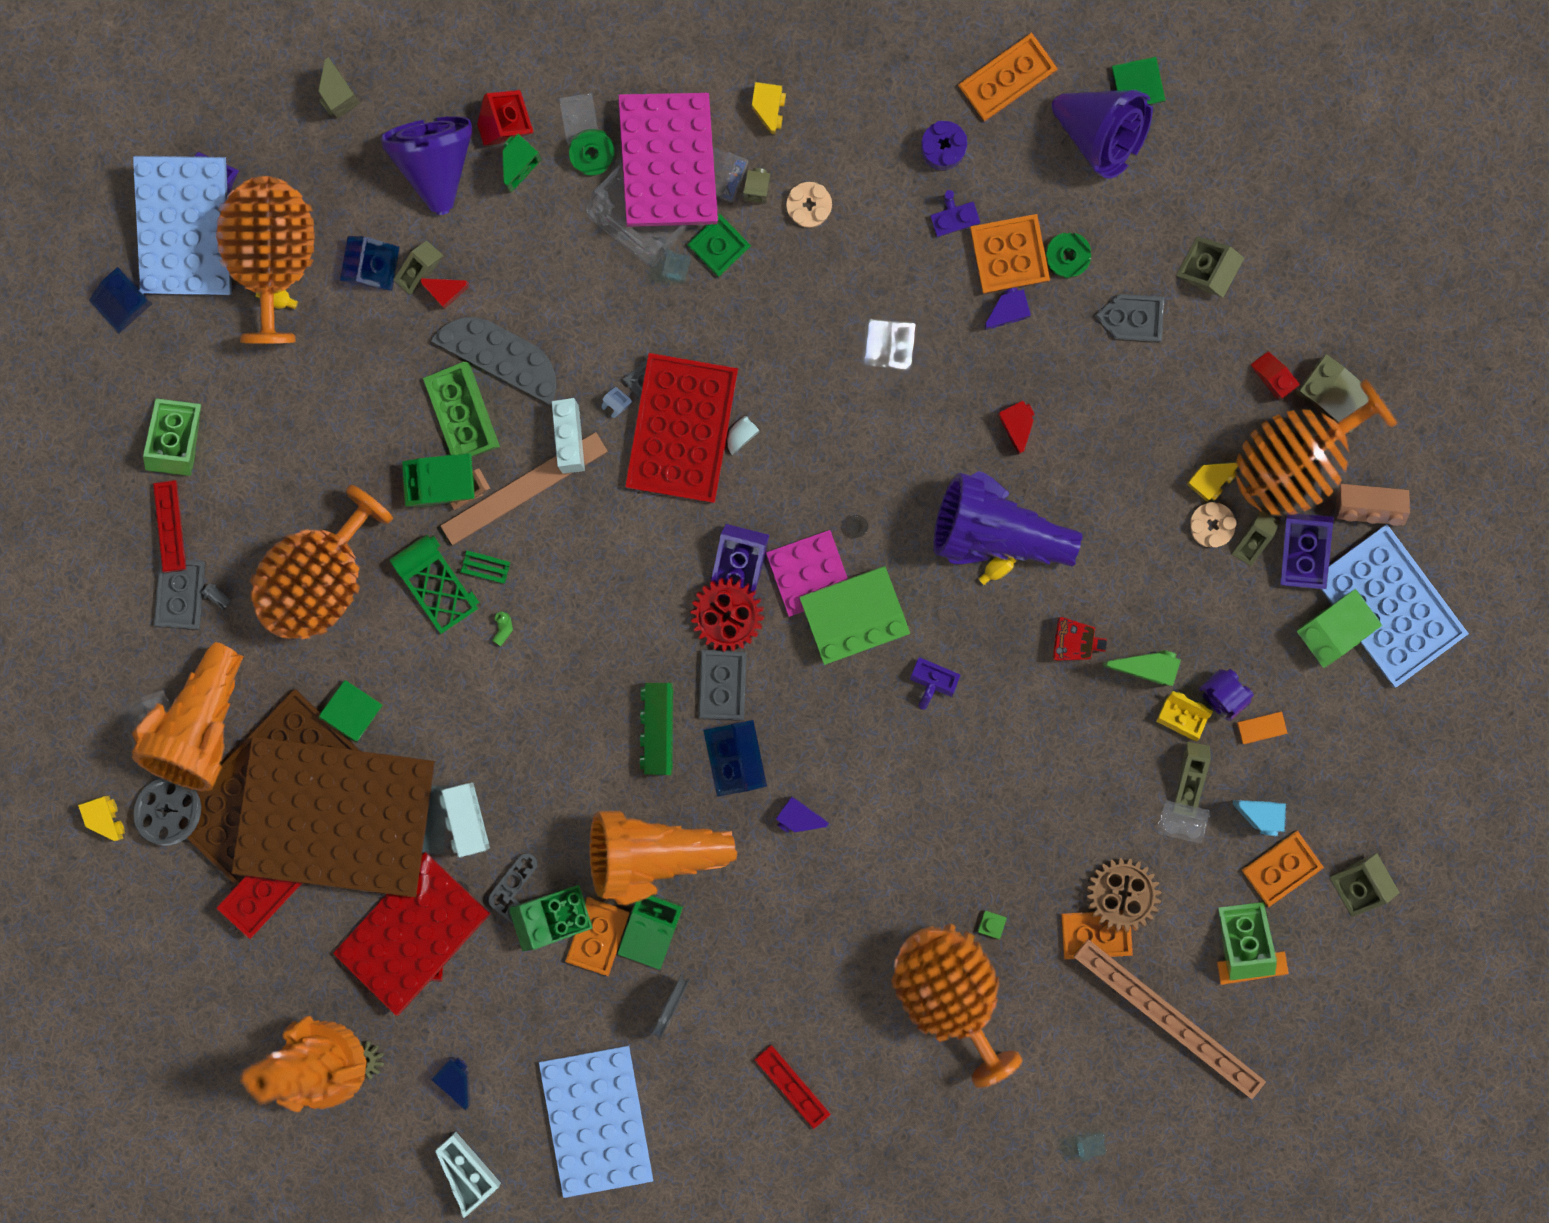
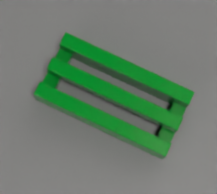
[461,550,511,584]

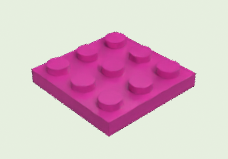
[766,530,848,617]

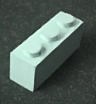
[552,398,585,474]

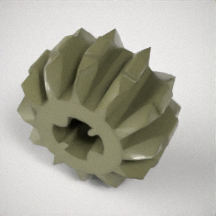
[360,1041,384,1080]

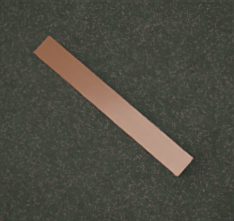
[441,432,608,545]

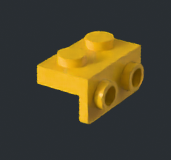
[1156,691,1213,742]

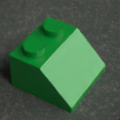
[503,134,542,193]

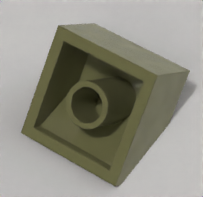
[319,57,360,118]
[1176,236,1244,298]
[1330,853,1400,917]

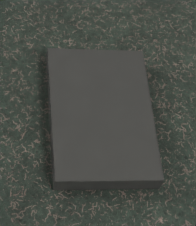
[154,558,206,630]
[699,650,747,720]

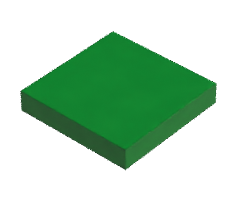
[1111,57,1166,105]
[687,213,751,278]
[319,680,383,743]

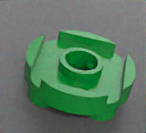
[569,129,614,175]
[1046,233,1091,279]

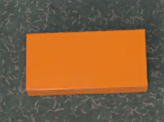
[1237,711,1288,744]

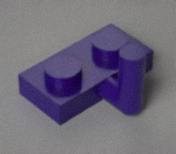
[930,190,980,238]
[910,657,961,710]

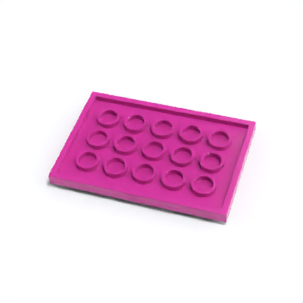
[618,93,718,227]

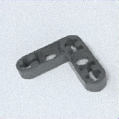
[489,853,538,924]

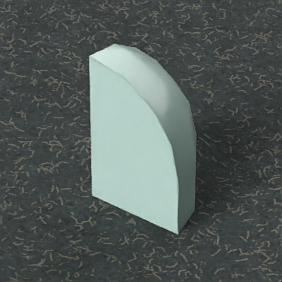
[727,416,759,455]

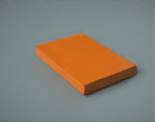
[1242,830,1324,907]
[565,897,630,976]
[1061,910,1133,960]

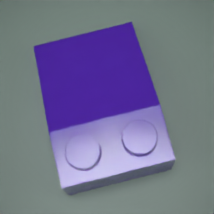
[1281,514,1334,589]
[710,524,770,600]

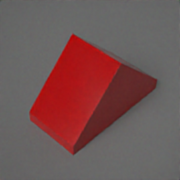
[421,278,469,309]

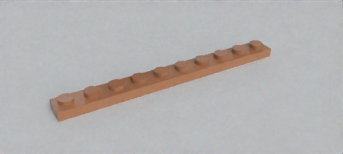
[1074,938,1266,1099]

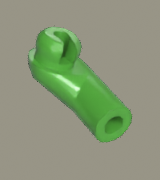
[492,611,513,646]

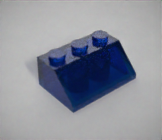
[703,720,767,797]

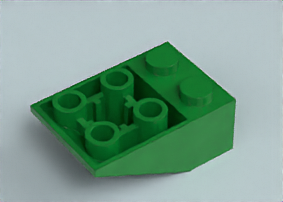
[402,453,475,507]
[509,885,593,951]
[618,894,684,970]

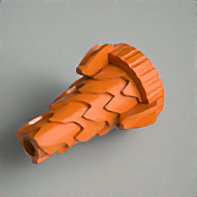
[132,642,244,791]
[590,811,737,905]
[243,1016,366,1112]

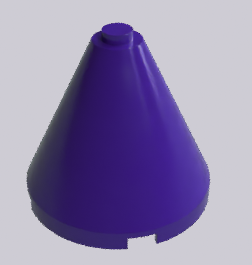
[1052,90,1153,179]
[381,116,472,215]

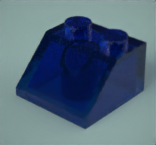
[340,236,400,291]
[89,267,153,334]

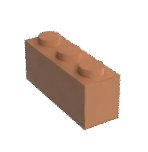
[1336,484,1410,526]

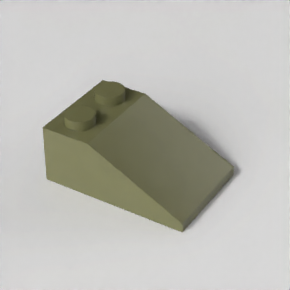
[1295,354,1368,433]

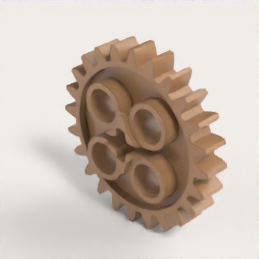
[1086,858,1161,933]

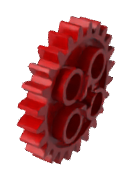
[690,577,765,652]

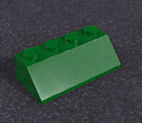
[640,683,673,775]

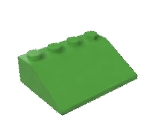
[799,566,910,665]

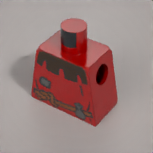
[1052,617,1107,661]

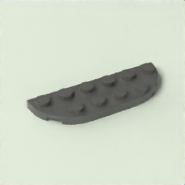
[431,317,557,405]

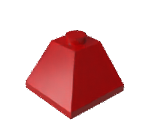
[477,90,534,146]

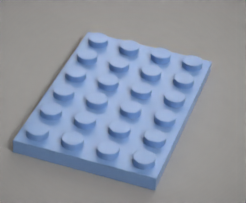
[133,156,232,295]
[1321,524,1469,688]
[539,1045,653,1198]

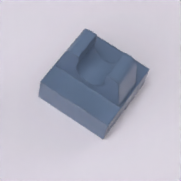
[602,387,633,418]

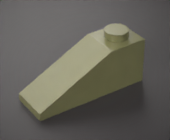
[1173,742,1211,817]

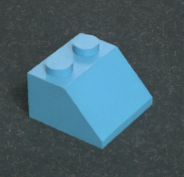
[1233,800,1286,836]

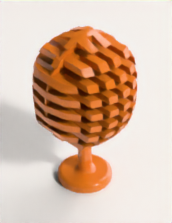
[216,176,315,343]
[1235,379,1398,516]
[250,484,393,639]
[892,923,1022,1088]

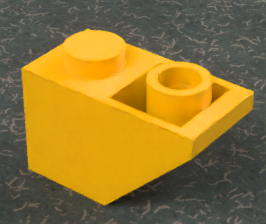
[752,82,786,135]
[1186,463,1238,502]
[78,796,125,841]

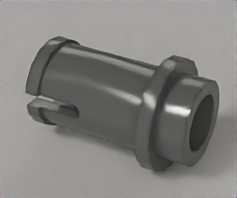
[202,583,232,611]

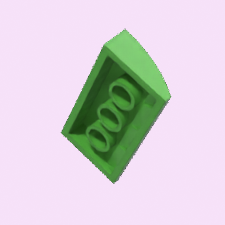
[423,362,500,457]

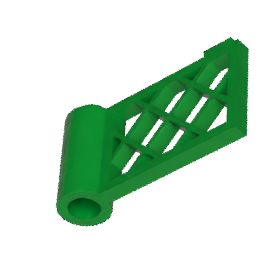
[389,534,480,634]

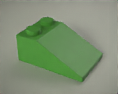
[143,399,201,476]
[1297,588,1383,668]
[1102,650,1181,686]
[1218,902,1277,981]

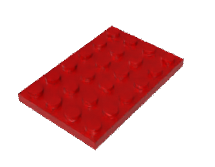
[625,353,738,503]
[333,852,491,1016]

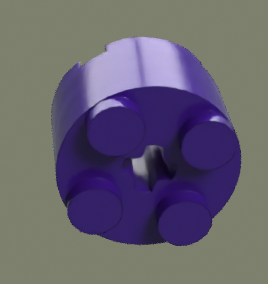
[921,121,967,170]
[1199,669,1254,721]

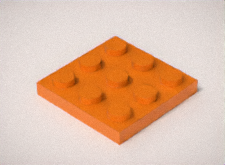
[970,214,1050,294]

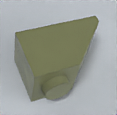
[744,168,770,204]
[394,241,444,295]
[1232,511,1280,566]

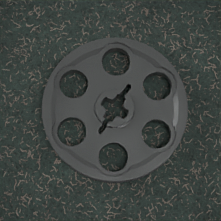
[134,778,201,846]
[651,974,690,1041]

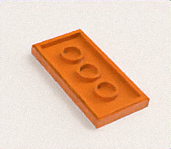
[958,33,1058,122]

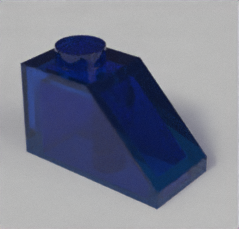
[432,1057,471,1110]

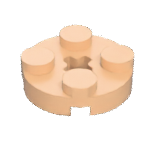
[787,182,832,228]
[1190,502,1236,548]

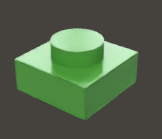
[978,910,1007,939]

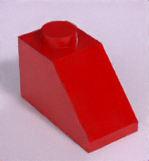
[1251,351,1300,401]
[998,401,1035,455]

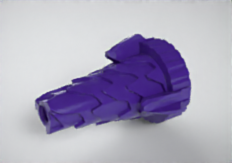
[933,471,1082,567]

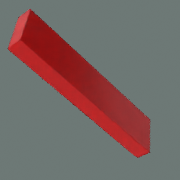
[153,480,187,573]
[754,1045,831,1129]

